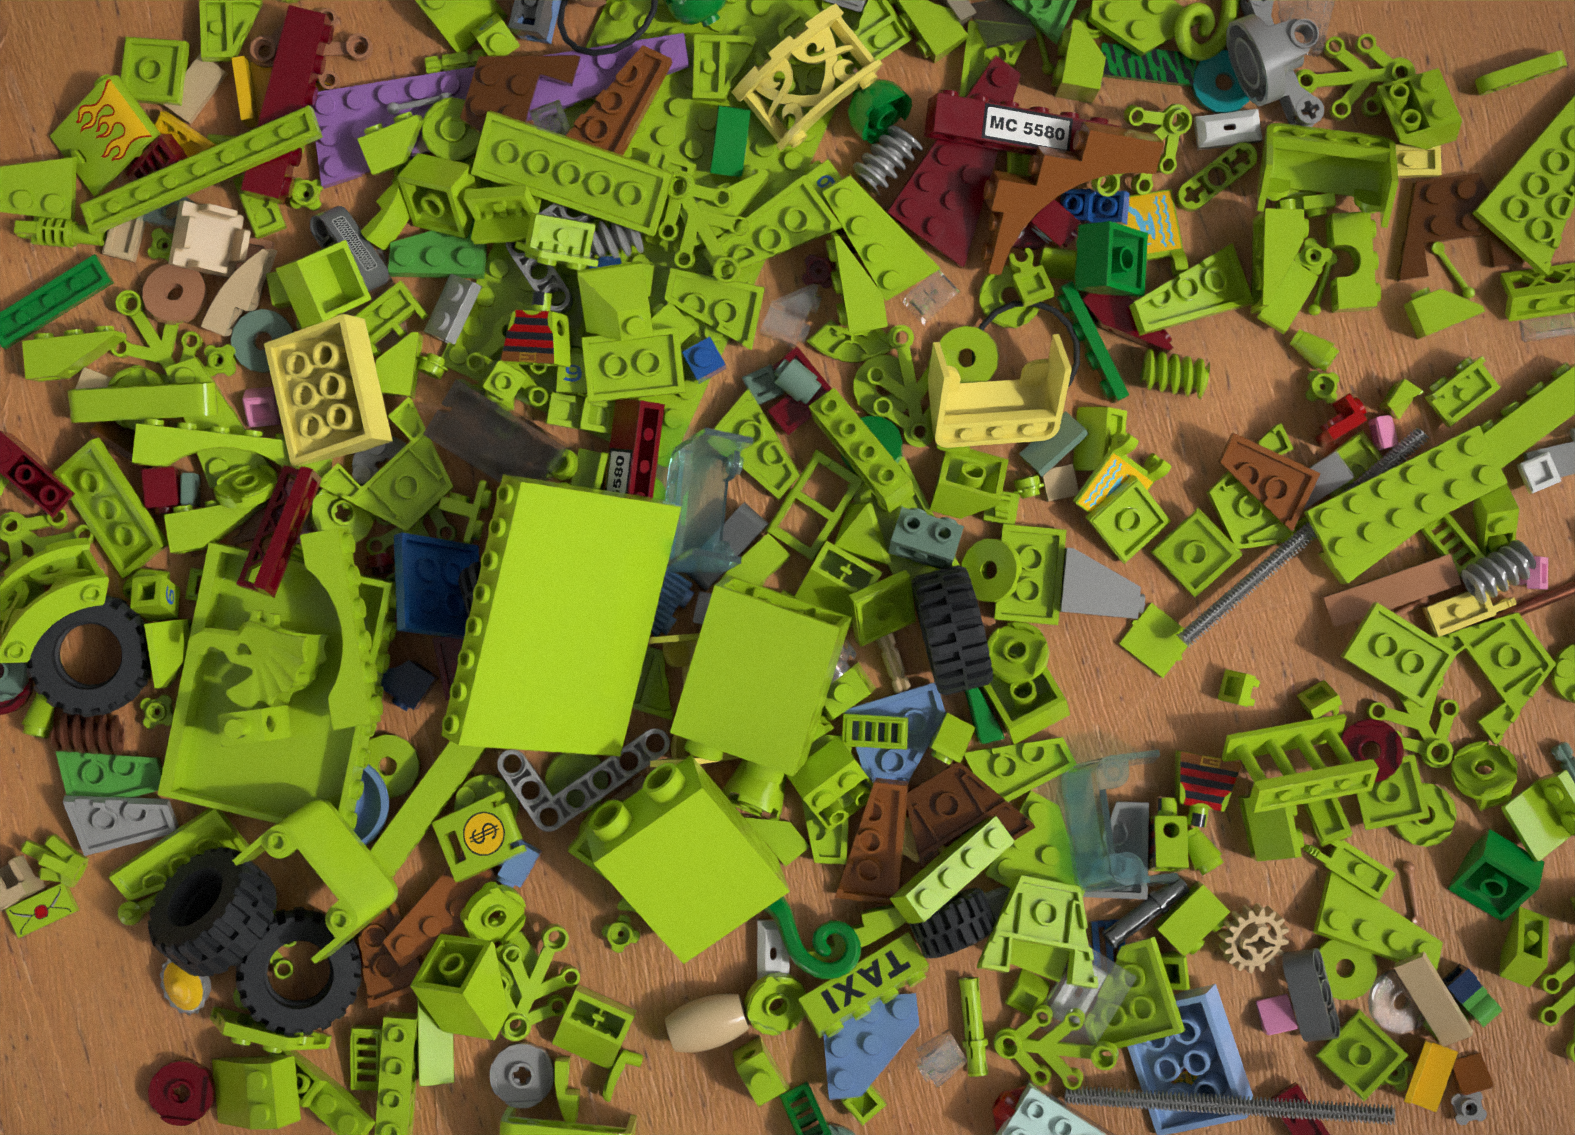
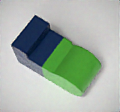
[1442,964,1503,1028]

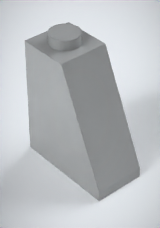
[1059,548,1145,619]

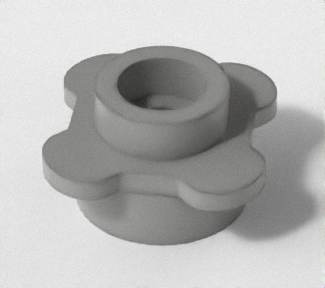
[1451,1092,1487,1125]

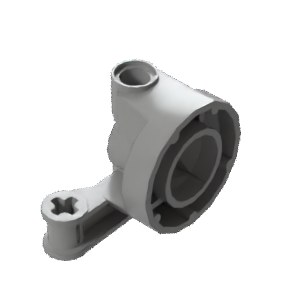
[1226,0,1324,127]

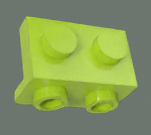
[1424,356,1501,427]

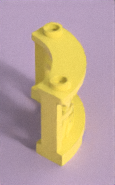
[732,3,883,151]

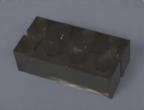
[423,379,572,483]

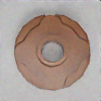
[142,264,208,325]

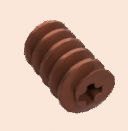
[51,712,125,756]

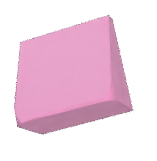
[242,387,281,428]
[1368,415,1398,450]
[1256,994,1298,1035]

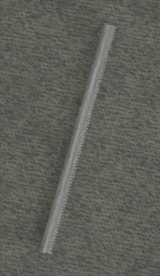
[1177,428,1429,648]
[1065,1086,1396,1125]

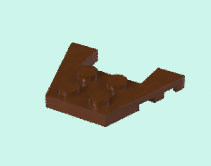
[460,55,581,134]
[1397,173,1523,282]
[907,762,1036,870]

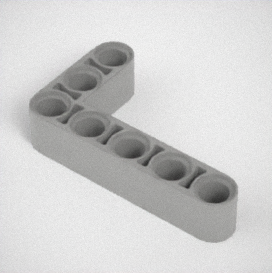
[506,203,596,314]
[498,729,670,832]

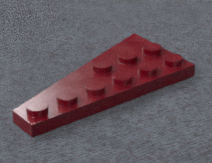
[886,55,1021,268]

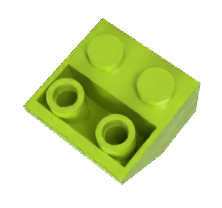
[1051,19,1106,104]
[1377,68,1462,150]
[794,540,882,628]
[786,736,873,831]
[1238,794,1304,862]
[552,984,637,1070]

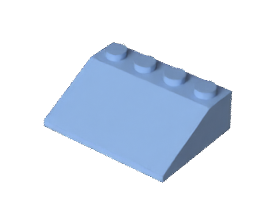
[1127,984,1253,1135]

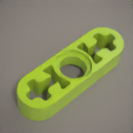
[1474,50,1568,96]
[1176,142,1257,212]

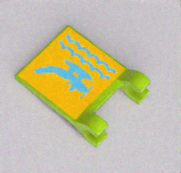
[1124,189,1188,276]
[1073,428,1172,513]

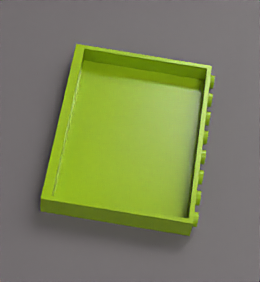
[441,474,682,757]
[158,543,397,830]

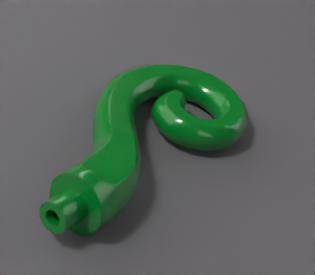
[764,896,861,979]

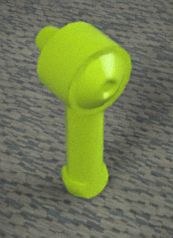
[118,889,163,925]

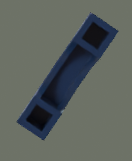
[381,660,440,711]

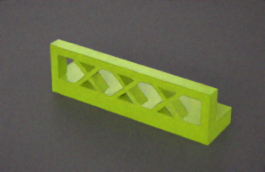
[1500,263,1575,322]

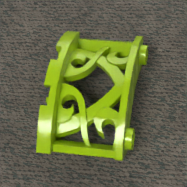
[0,538,109,663]

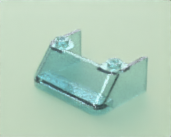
[665,428,753,573]
[1060,750,1178,893]

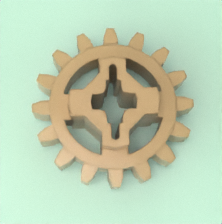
[1219,903,1289,973]

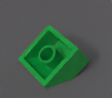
[1075,221,1148,297]
[1448,829,1545,922]

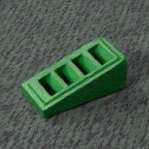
[965,688,1005,744]
[779,1081,833,1135]

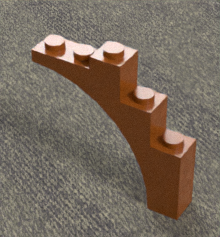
[981,121,1164,275]

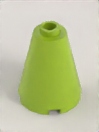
[722,759,787,821]

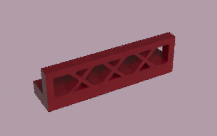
[236,465,322,598]

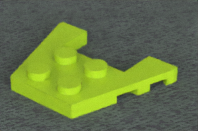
[319,397,454,532]
[1206,423,1318,549]
[1435,612,1556,745]
[977,875,1099,989]

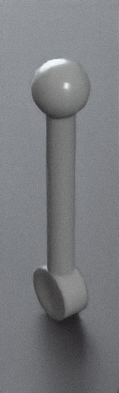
[387,93,452,115]

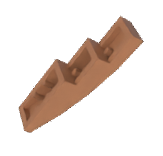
[1323,553,1462,627]

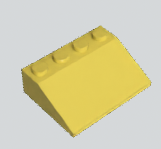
[264,314,393,467]

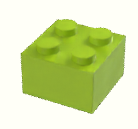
[276,240,372,329]

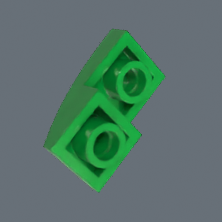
[710,105,750,177]

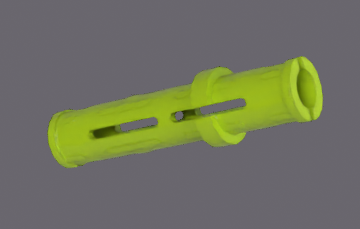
[959,977,988,1077]

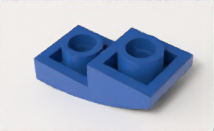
[1060,189,1130,225]

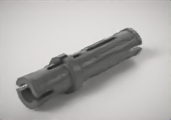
[1102,875,1190,949]

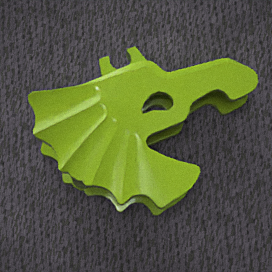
[188,610,330,710]

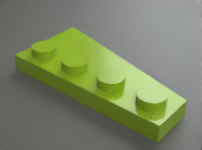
[1129,243,1254,336]
[801,735,852,864]
[1313,871,1443,971]

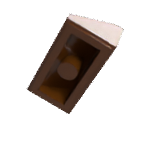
[90,421,153,469]

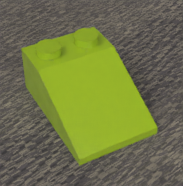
[1251,208,1309,314]
[982,646,1070,744]
[212,1055,301,1130]

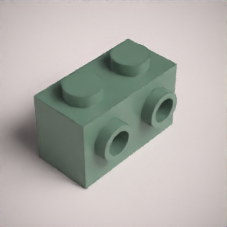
[889,507,964,569]

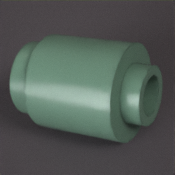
[773,358,822,404]

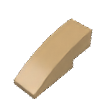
[201,248,277,336]

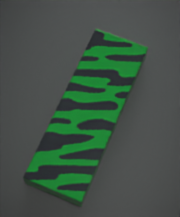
[1101,43,1196,87]

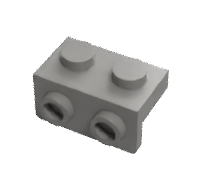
[424,274,482,345]

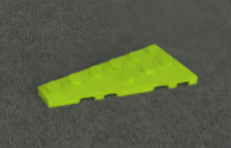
[1472,93,1575,276]

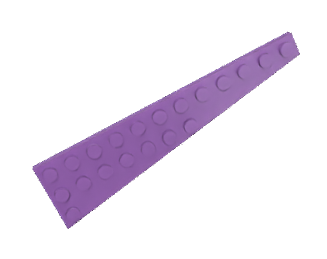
[310,33,689,189]

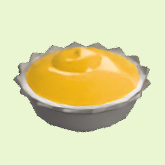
[159,959,211,1016]

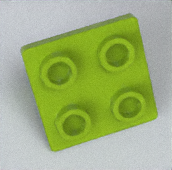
[464,185,542,244]
[515,212,599,270]
[438,480,493,545]

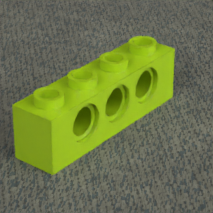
[809,387,915,513]
[375,1011,418,1135]

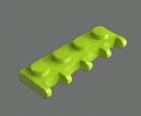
[355,280,429,357]

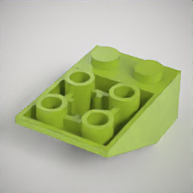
[826,231,888,333]

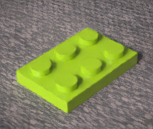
[582,327,686,403]
[994,524,1067,625]
[1340,602,1458,708]

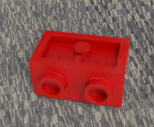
[1315,393,1367,448]

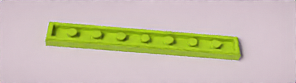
[80,105,323,236]

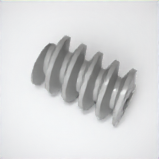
[853,125,923,196]
[589,220,644,259]
[1461,540,1536,604]

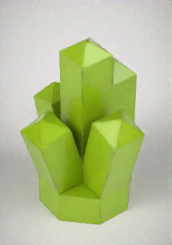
[21,834,89,888]

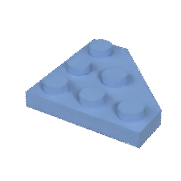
[845,682,946,784]
[823,993,919,1100]

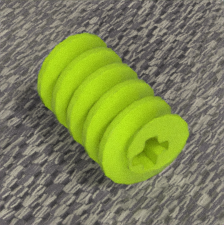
[1140,349,1210,399]

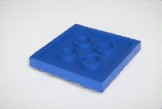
[394,533,479,640]

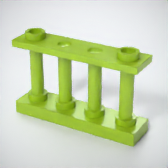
[1221,714,1379,813]

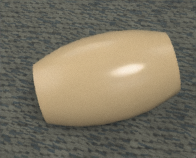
[665,994,749,1053]

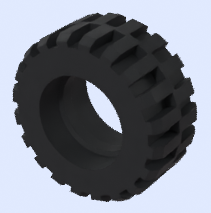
[911,565,993,695]
[26,594,151,717]
[148,847,277,977]
[236,907,362,1036]

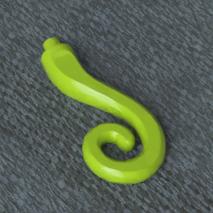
[1174,0,1240,61]

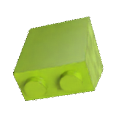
[410,934,509,1040]

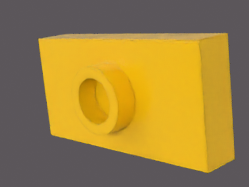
[155,111,216,157]

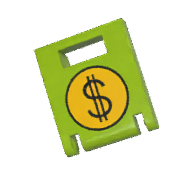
[432,791,527,882]

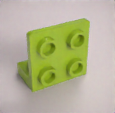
[1501,770,1575,862]

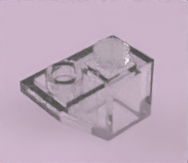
[760,283,823,348]
[915,1029,968,1087]

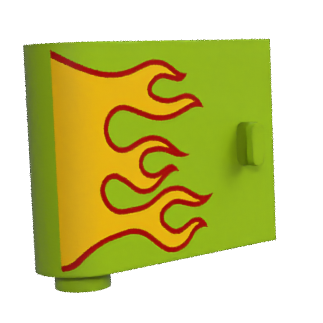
[50,74,161,197]

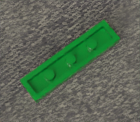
[0,254,114,350]
[1056,281,1129,403]

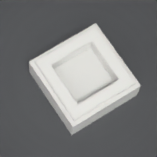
[1517,452,1561,494]

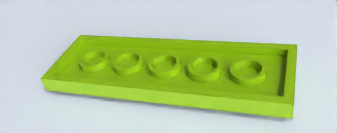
[471,111,674,236]
[1304,425,1508,569]

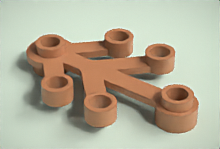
[249,8,373,90]

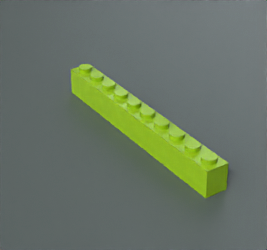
[1318,362,1575,584]

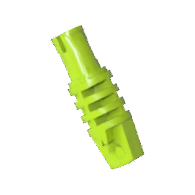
[14,216,107,248]

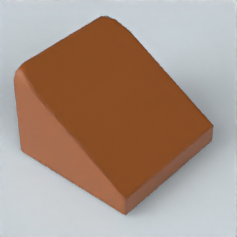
[1452,1052,1494,1096]

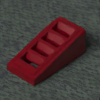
[126,134,188,182]

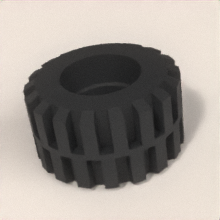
[910,888,996,958]

